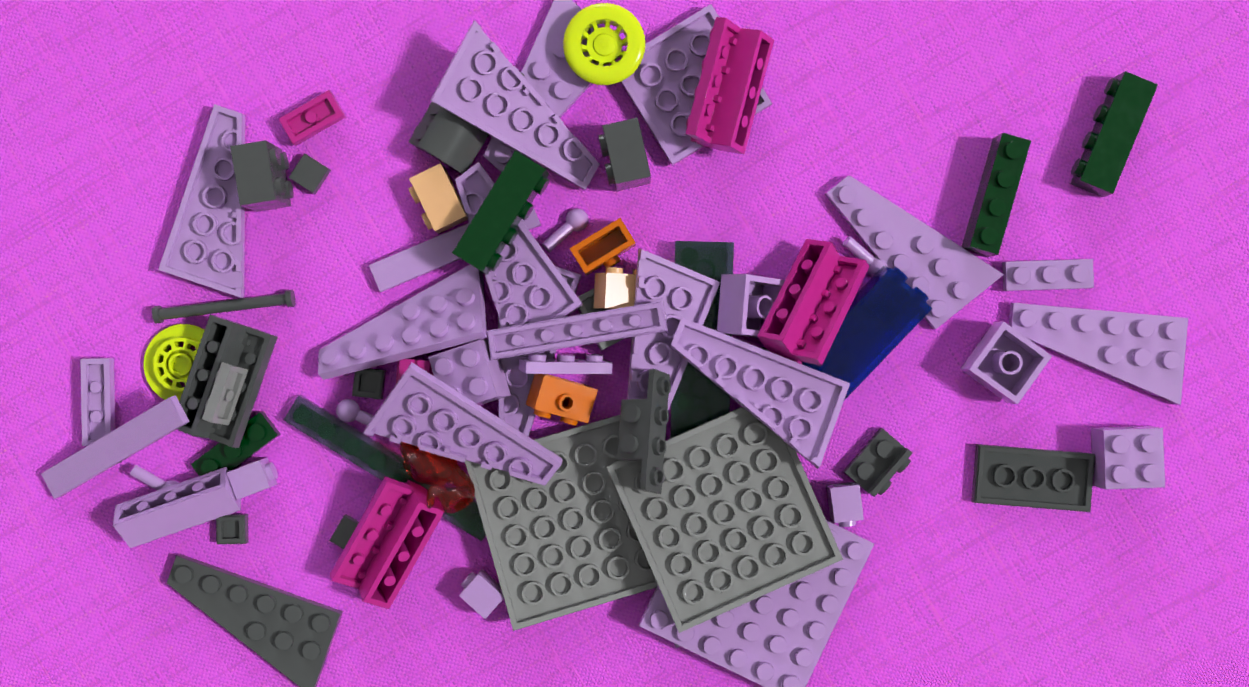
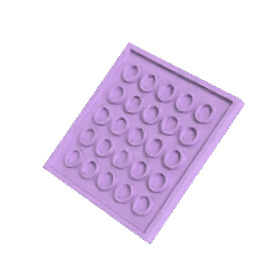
[639,520,874,687]

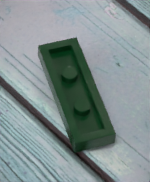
[191,411,281,476]

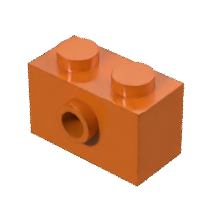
[570,218,636,276]
[526,374,598,426]

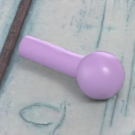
[542,208,589,252]
[842,236,889,279]
[336,399,374,425]
[129,465,179,490]

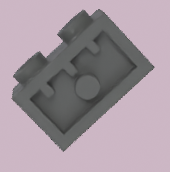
[843,428,912,497]

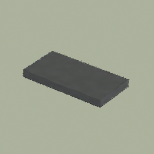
[971,444,1095,512]

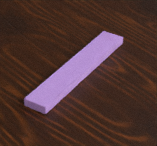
[369,203,541,292]
[486,301,668,360]
[41,395,190,499]

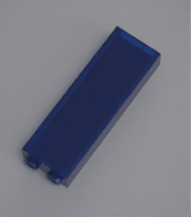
[802,266,933,400]

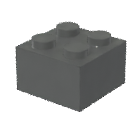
[598,117,651,192]
[230,140,294,212]

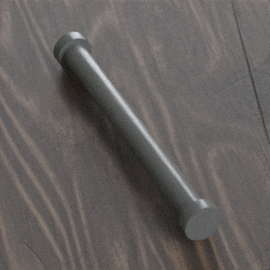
[152,289,296,324]

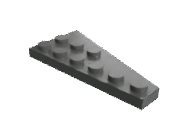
[167,554,343,687]

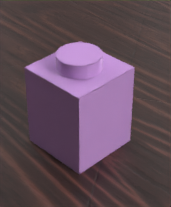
[226,458,278,500]
[826,482,864,527]
[459,569,504,619]

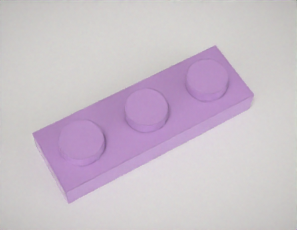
[1002,259,1094,291]
[519,353,612,374]
[80,358,115,446]

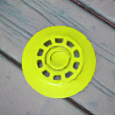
[563,3,645,85]
[144,324,204,402]

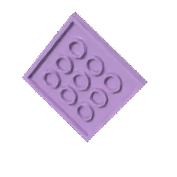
[617,4,772,166]

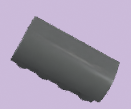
[409,71,525,174]
[177,315,278,448]

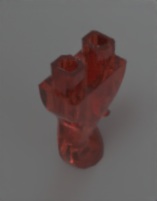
[400,442,475,513]

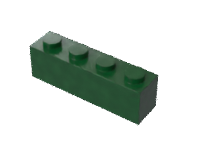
[1070,71,1158,197]
[962,133,1031,257]
[452,150,550,275]

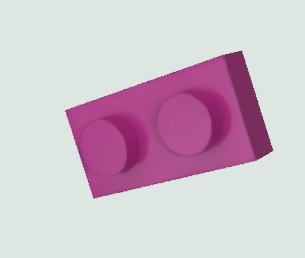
[279,90,346,146]

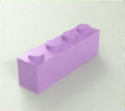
[113,467,241,548]

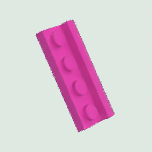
[685,17,774,154]
[757,239,869,366]
[330,476,445,609]

